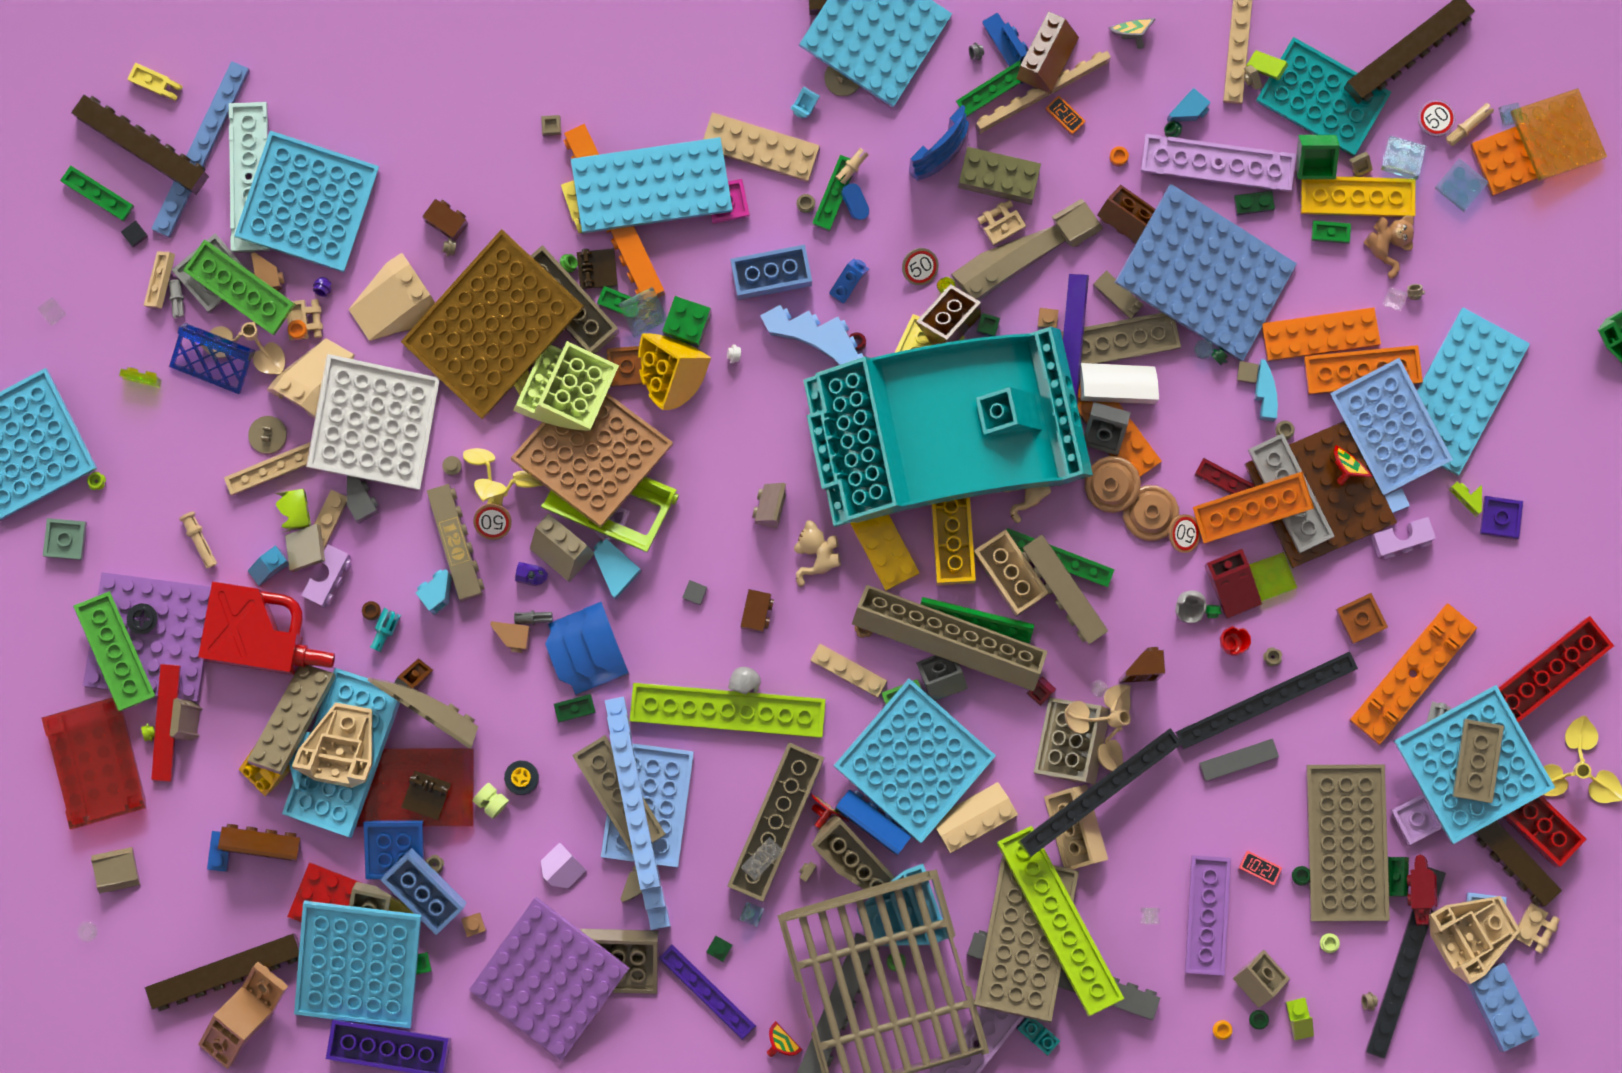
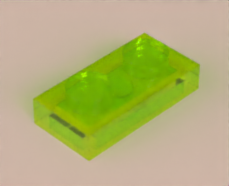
[119,367,162,387]

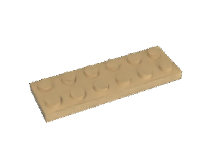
[703,112,820,182]

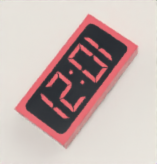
[1238,851,1282,885]

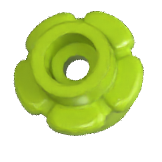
[87,472,106,490]
[141,723,155,742]

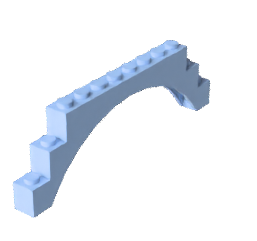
[760,305,864,365]
[605,697,671,930]

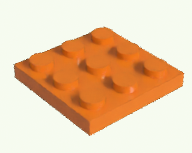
[1470,123,1546,196]

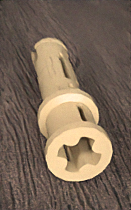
[179,511,218,569]

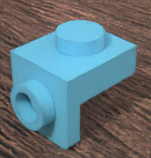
[790,87,820,118]

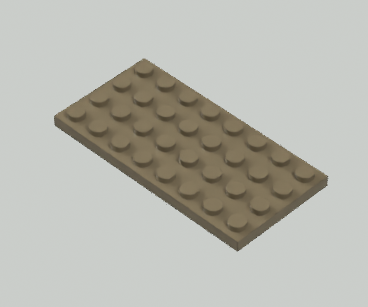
[1306,764,1390,921]
[974,855,1079,1023]

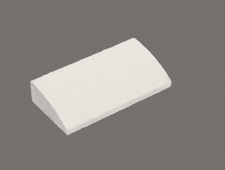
[1080,363,1159,404]

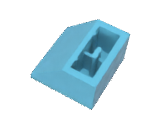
[415,569,452,615]

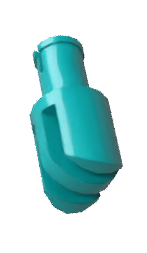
[370,607,401,652]

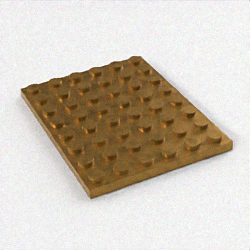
[401,229,585,419]

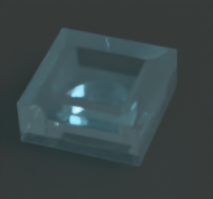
[1498,103,1523,126]
[739,901,764,927]

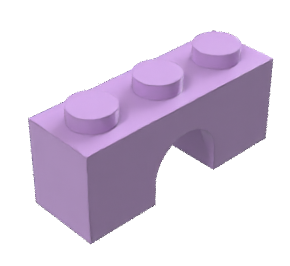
[1371,517,1436,560]
[301,545,351,608]

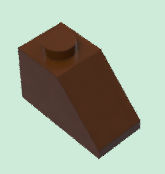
[394,658,433,690]

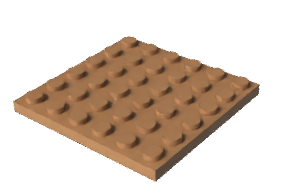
[511,393,673,528]

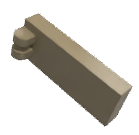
[1093,270,1144,319]

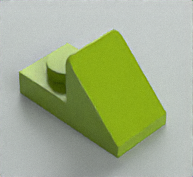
[1448,482,1482,517]
[1285,998,1314,1040]

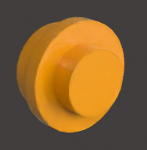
[1213,1020,1232,1040]

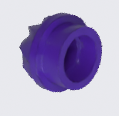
[313,277,332,297]

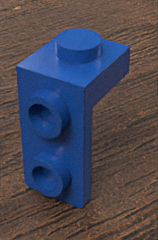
[829,258,869,303]

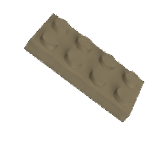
[1452,719,1504,803]

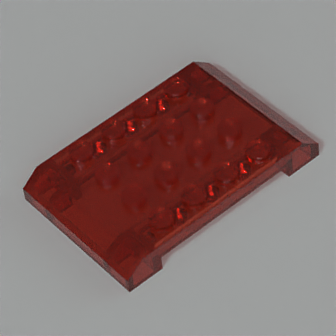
[41,698,147,830]
[356,748,474,827]

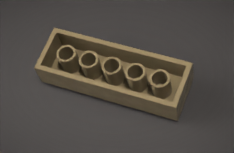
[531,245,619,354]
[1022,534,1108,644]

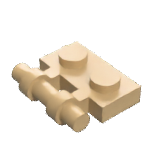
[977,200,1026,246]
[287,299,323,341]
[1514,903,1560,954]

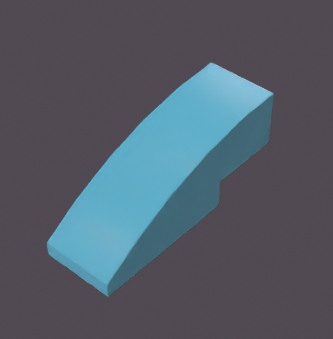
[1254,359,1278,422]

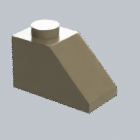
[621,866,642,903]

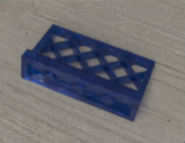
[169,323,256,394]

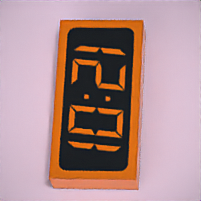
[1045,95,1085,135]

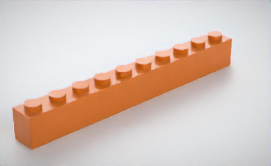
[563,123,665,304]

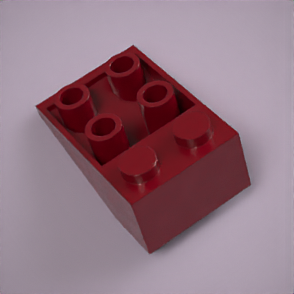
[1204,549,1262,619]

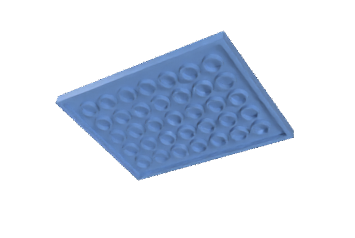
[1114,184,1297,361]

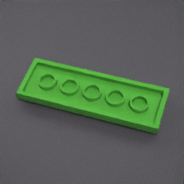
[183,239,296,336]
[73,591,155,712]

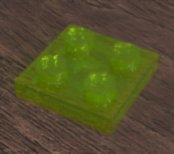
[1249,552,1297,601]

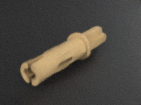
[1446,103,1494,146]

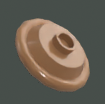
[1084,456,1141,513]
[1123,485,1179,541]

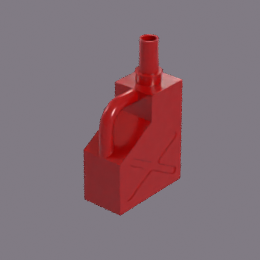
[198,581,335,675]

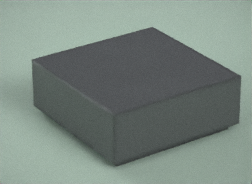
[682,580,707,605]

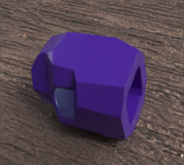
[515,562,548,586]

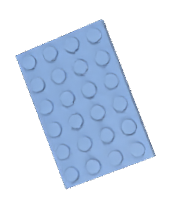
[1330,358,1453,495]
[601,744,694,868]

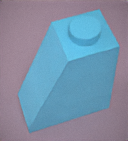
[594,539,641,599]

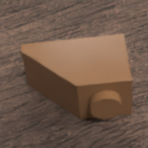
[251,252,285,291]
[490,621,531,653]

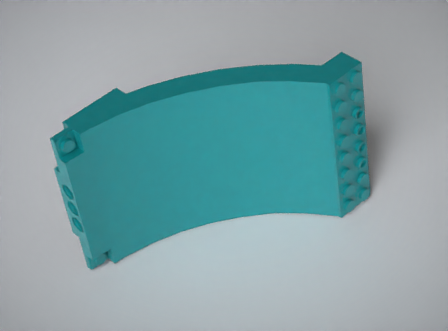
[803,327,1093,527]

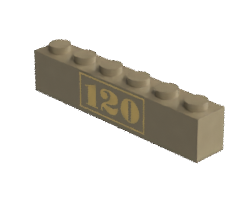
[426,484,485,602]

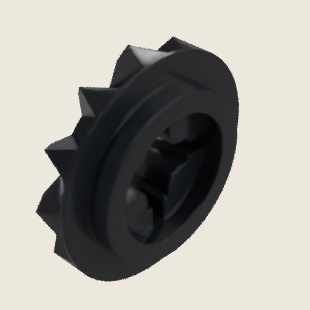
[127,603,158,634]

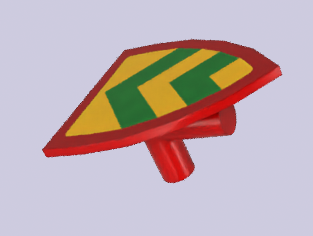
[1334,445,1372,485]
[810,792,850,829]
[767,1021,803,1057]

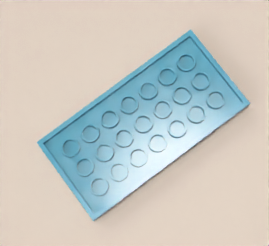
[571,137,733,234]
[1417,307,1530,476]
[282,668,400,838]

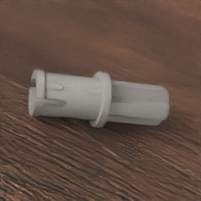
[169,280,184,318]

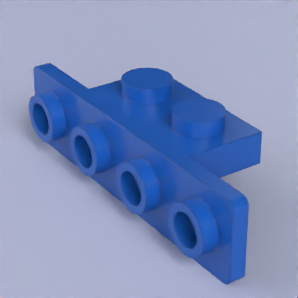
[982,13,1028,84]

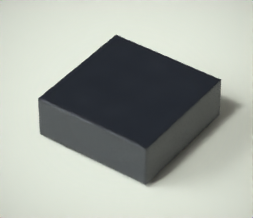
[121,220,148,248]

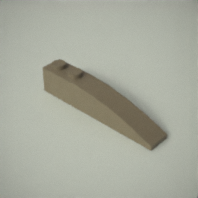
[951,225,1066,301]
[367,677,478,749]
[811,815,895,889]

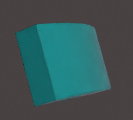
[1016,1017,1060,1056]

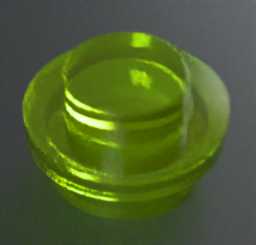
[937,277,955,293]

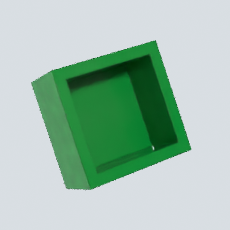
[1295,135,1340,179]
[662,296,712,348]

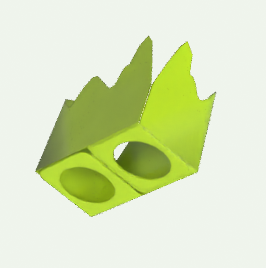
[275,489,311,532]

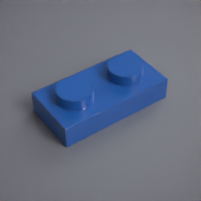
[207,831,230,872]

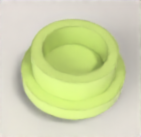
[1320,933,1340,953]

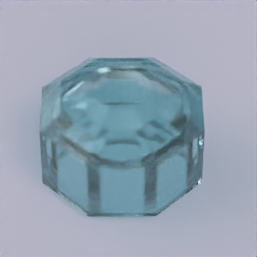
[1194,339,1213,359]

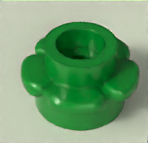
[1205,605,1222,618]

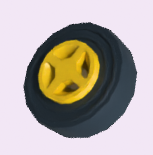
[504,760,539,795]

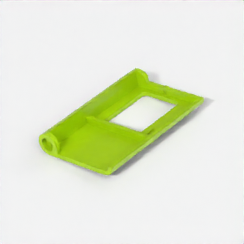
[541,477,679,552]

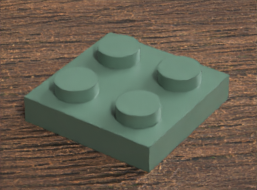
[43,518,87,560]

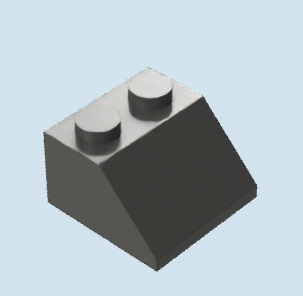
[1084,402,1131,455]
[916,655,968,701]

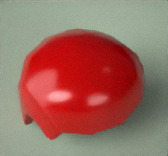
[1219,626,1251,656]

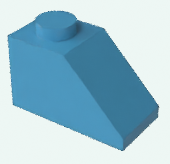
[1167,88,1211,122]
[248,545,289,586]

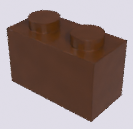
[422,199,468,241]
[740,589,774,633]

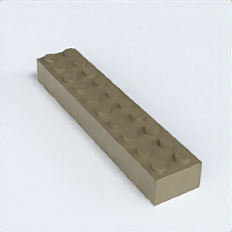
[852,585,1048,691]

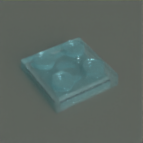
[1381,135,1426,180]
[1435,158,1489,212]
[619,287,667,337]

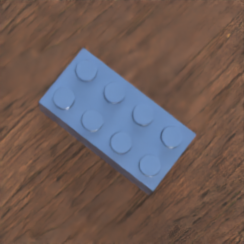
[730,245,812,300]
[381,848,467,935]
[1467,963,1540,1052]

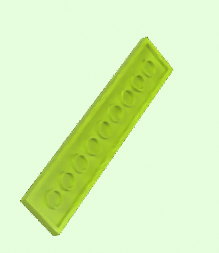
[630,683,826,738]
[997,826,1124,1017]

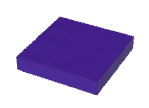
[1480,496,1523,540]

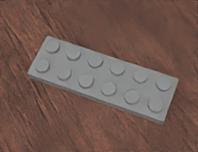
[1248,433,1335,553]

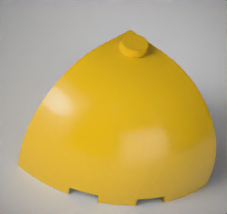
[638,333,711,410]

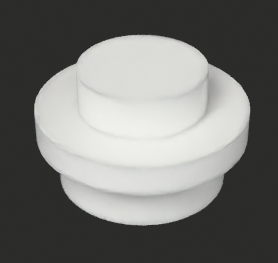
[727,345,741,364]

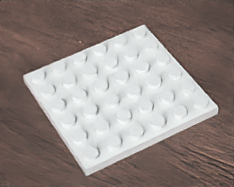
[306,354,439,490]

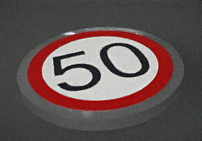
[1418,99,1456,137]

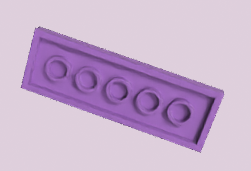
[1185,855,1231,976]

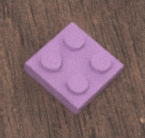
[1390,794,1442,845]

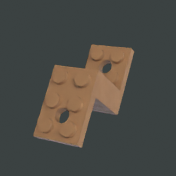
[198,962,288,1069]

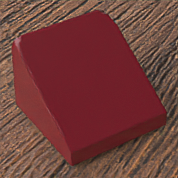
[1027,677,1056,706]

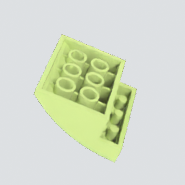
[513,341,619,431]

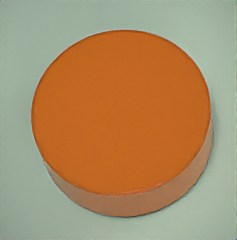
[1109,146,1129,166]
[287,320,307,340]

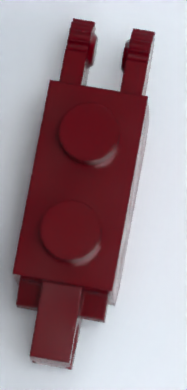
[1407,854,1437,925]

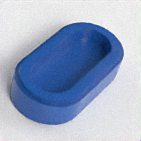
[842,183,869,220]

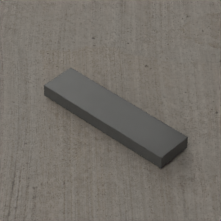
[1199,738,1279,781]

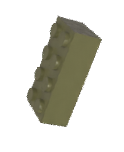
[958,147,1041,205]

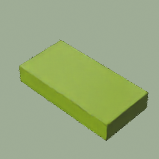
[1246,50,1288,80]

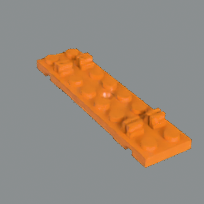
[1349,603,1478,745]

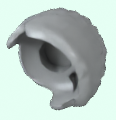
[1175,590,1206,623]
[728,667,761,695]

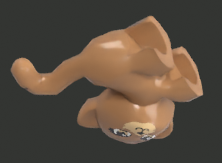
[1363,216,1414,279]

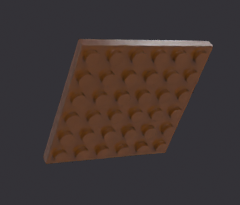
[1244,421,1397,568]

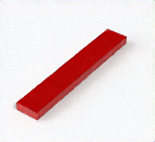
[151,664,181,781]

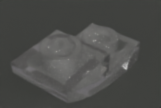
[741,837,783,881]

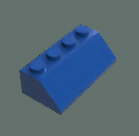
[835,790,911,856]

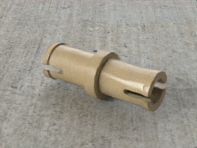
[836,148,869,185]

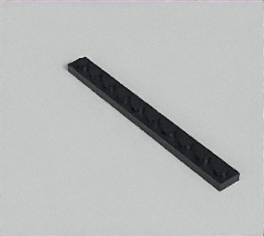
[1175,651,1358,750]
[1018,728,1182,858]
[1365,867,1446,1059]

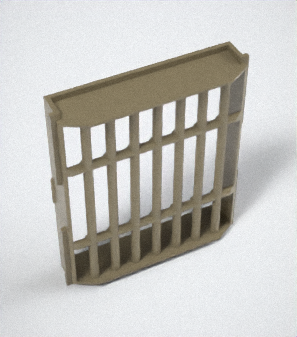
[777,869,989,1073]

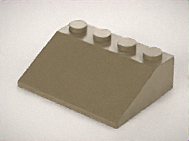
[1033,697,1110,785]
[580,929,659,994]

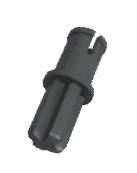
[514,610,553,626]

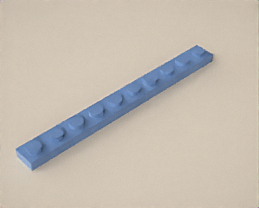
[151,61,250,238]

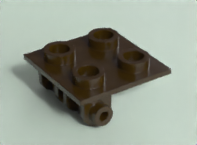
[577,248,618,289]
[402,771,451,820]

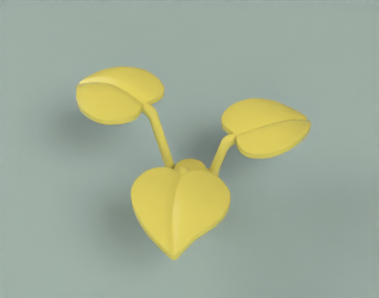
[463,448,543,506]
[1543,716,1622,803]

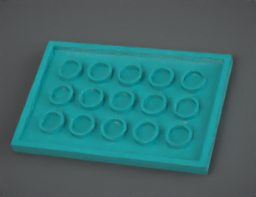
[1255,37,1392,157]

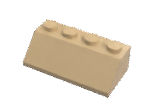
[974,530,1049,617]
[935,782,1018,854]
[1044,784,1108,869]

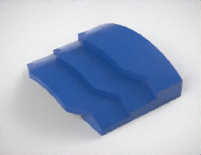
[909,105,969,181]
[545,602,629,695]

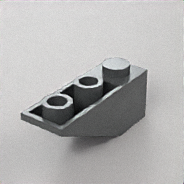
[347,476,379,524]

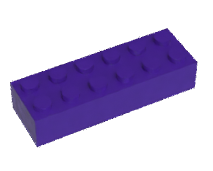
[325,1020,451,1073]

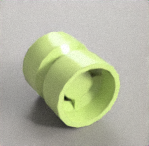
[472,783,509,819]

